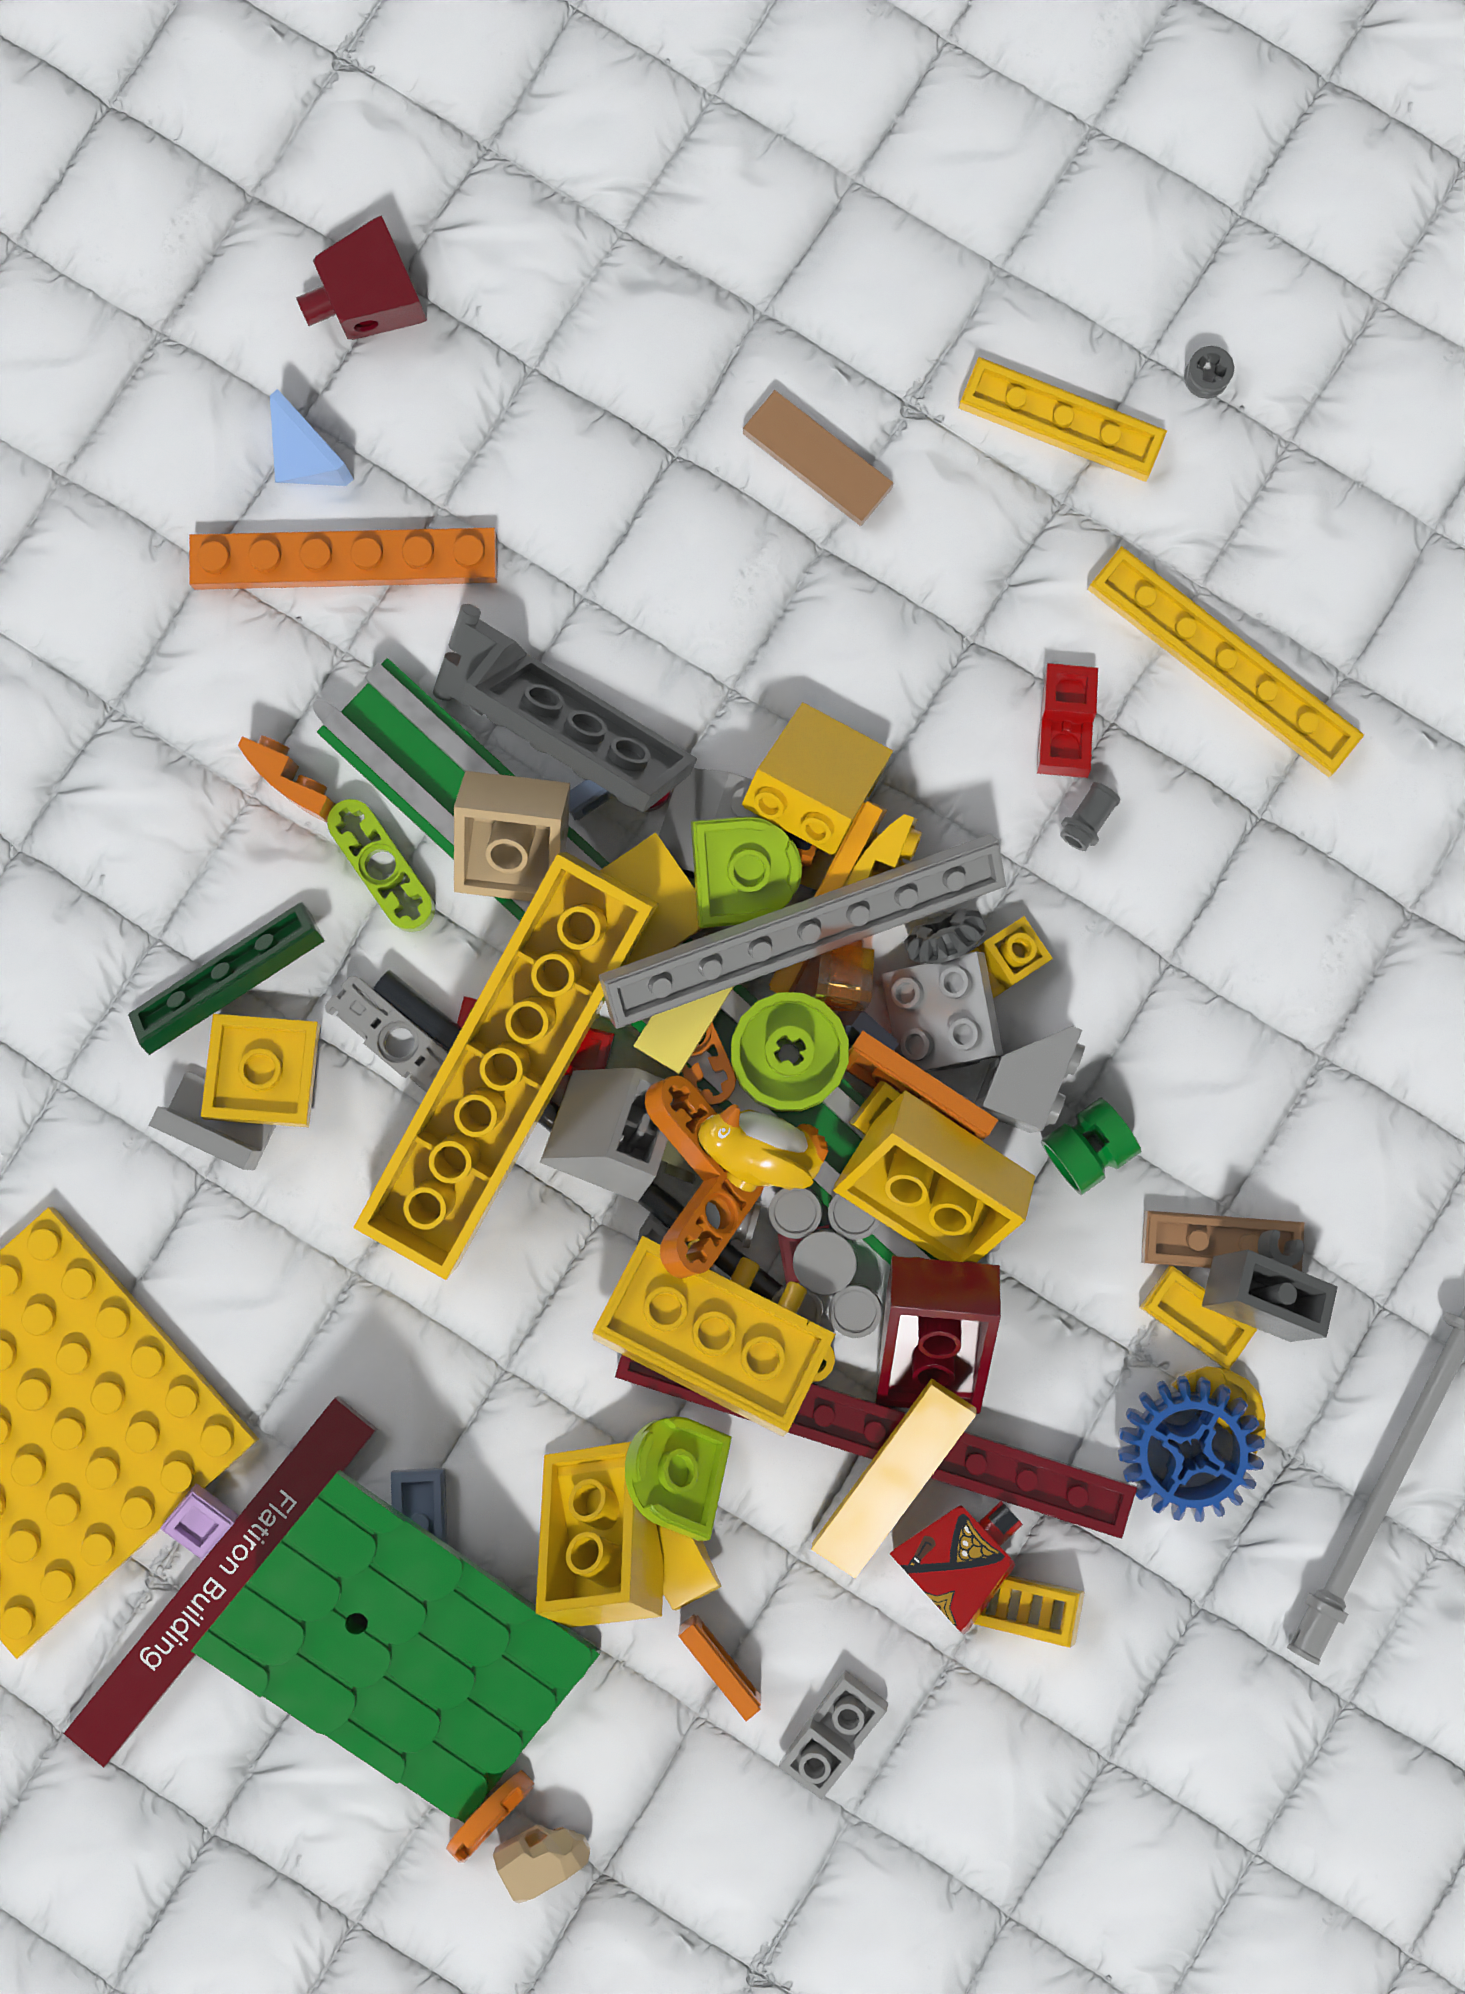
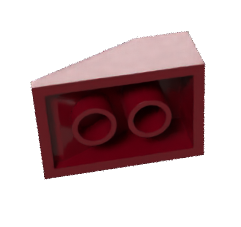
[875,1256,1001,1414]

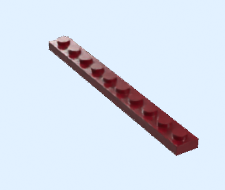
[615,1355,1137,1539]

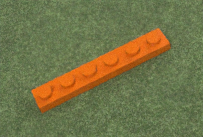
[189,527,497,590]

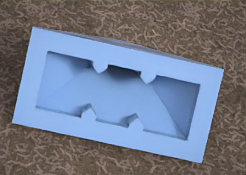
[270,389,354,486]

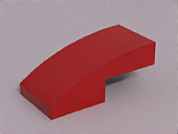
[1036,663,1098,778]

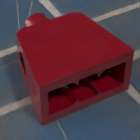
[296,215,427,340]

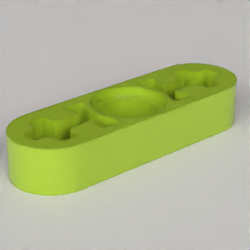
[327,799,435,932]

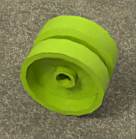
[731,992,849,1112]

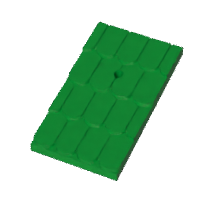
[191,1470,601,1823]

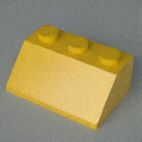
[833,1090,1036,1262]

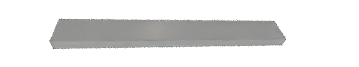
[598,834,1006,1029]

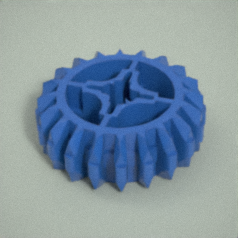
[1118,1376,1265,1522]

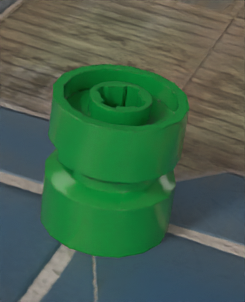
[1041,1097,1142,1195]

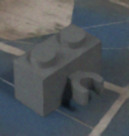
[1202,1229,1338,1342]

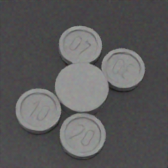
[769,1187,882,1338]

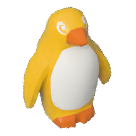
[698,1104,828,1192]

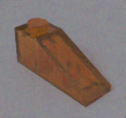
[813,939,875,1012]

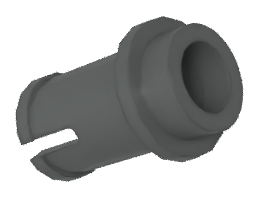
[1060,782,1121,851]

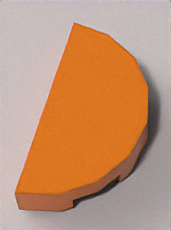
[446,1770,535,1863]

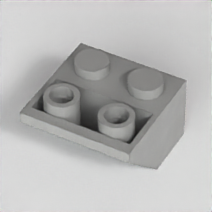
[975,1026,1085,1133]
[540,1068,674,1202]

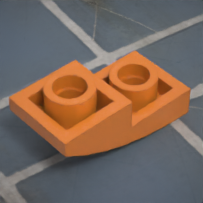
[238,735,336,823]

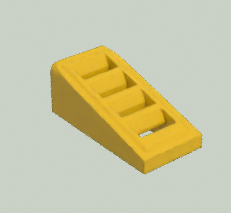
[974,1575,1085,1648]

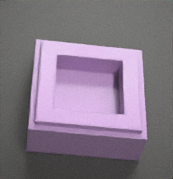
[160,1483,238,1560]

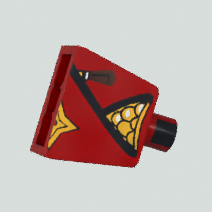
[890,1501,1023,1635]

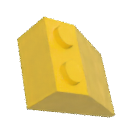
[536,1441,664,1628]

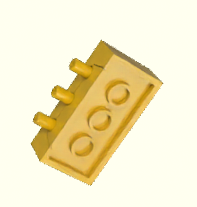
[592,1236,836,1437]

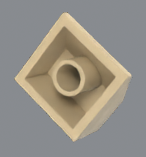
[454,771,570,901]

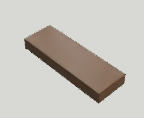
[743,390,894,526]
[1141,1210,1305,1271]

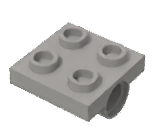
[881,951,1003,1072]

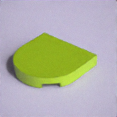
[691,816,802,928]
[625,1416,732,1541]

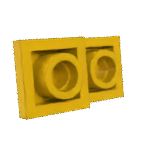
[844,814,922,886]
[967,916,1053,999]
[656,1524,722,1611]

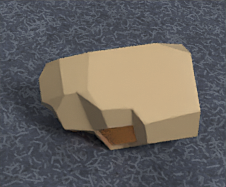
[493,1824,591,1903]

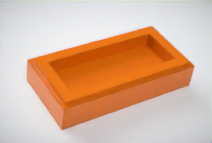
[678,1614,761,1721]

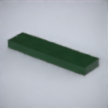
[128,902,325,1055]

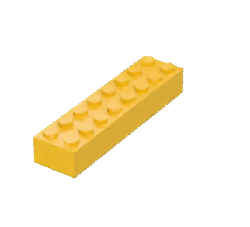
[353,852,659,1280]

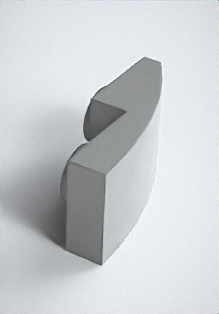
[779,1671,888,1800]

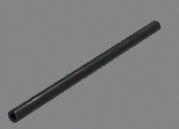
[373,970,783,1301]

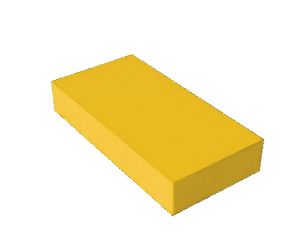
[1139,1265,1257,1371]

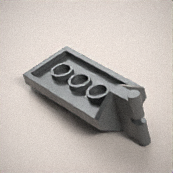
[433,604,697,813]

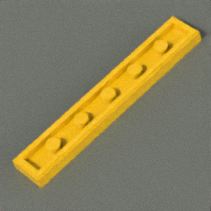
[1087,546,1364,777]

